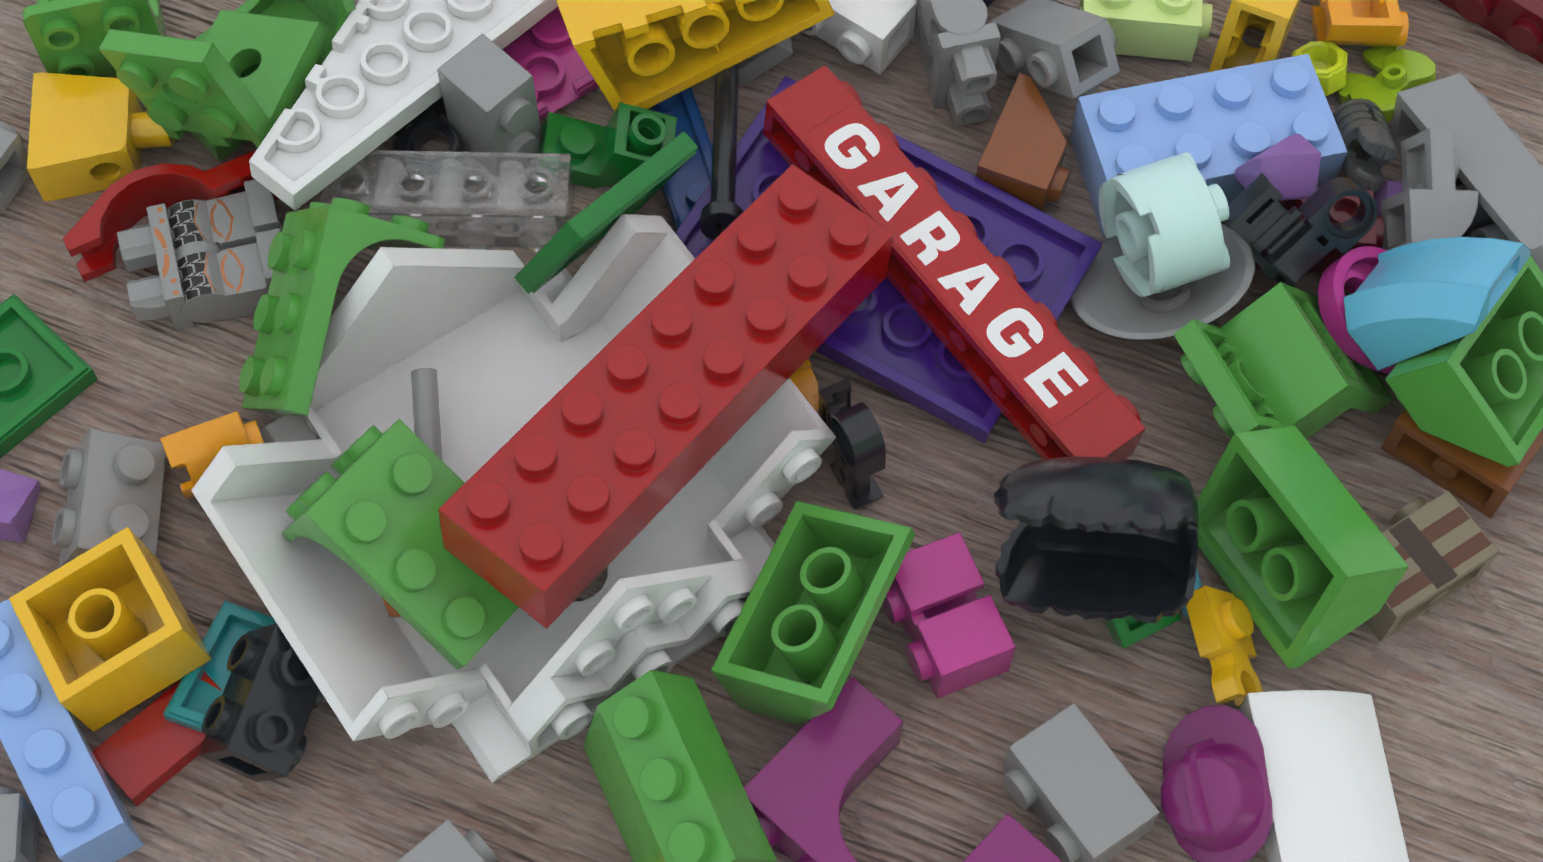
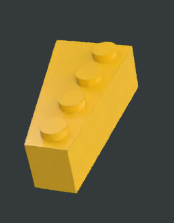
[556,0,835,112]

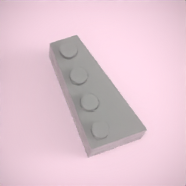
[1390,72,1543,273]

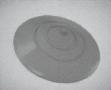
[1071,224,1255,340]

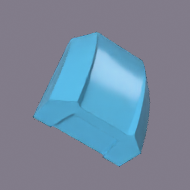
[1343,237,1531,371]

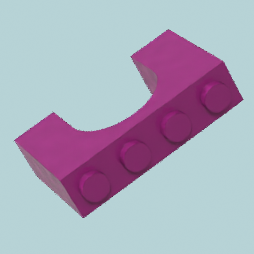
[744,677,1061,862]

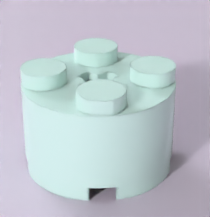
[1099,152,1230,297]

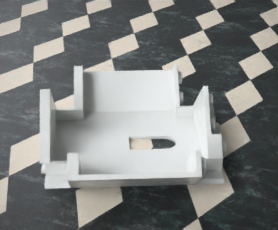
[191,214,836,784]

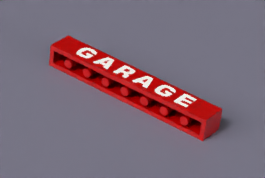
[763,65,1146,460]

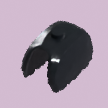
[994,456,1199,623]

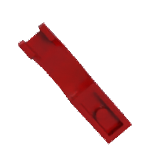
[63,149,280,282]

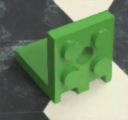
[99,10,329,148]

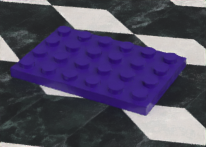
[675,76,1103,443]

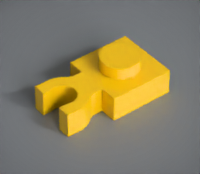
[1186,586,1263,708]

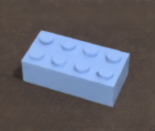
[1070,54,1348,236]

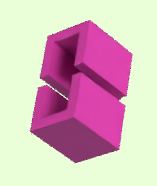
[882,532,1016,699]

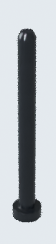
[700,63,743,240]

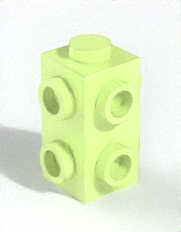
[1079,0,1213,62]

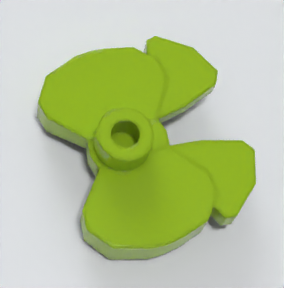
[1336,46,1436,123]

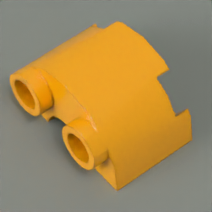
[1311,0,1409,46]
[160,411,264,500]

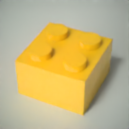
[9,527,212,732]

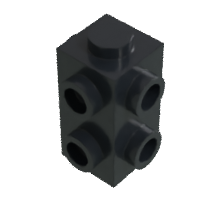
[198,623,324,782]

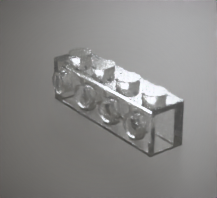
[320,150,575,252]

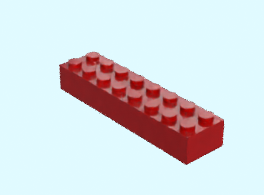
[438,164,894,629]

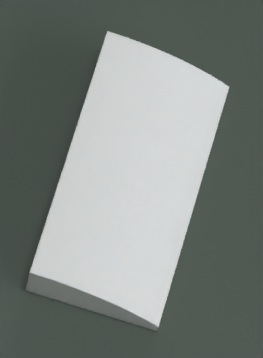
[1238,690,1409,862]

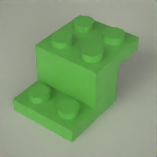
[1173,282,1394,439]

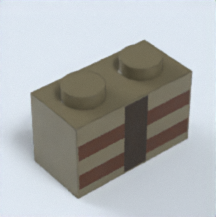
[1365,490,1500,642]

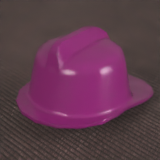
[1160,705,1273,862]

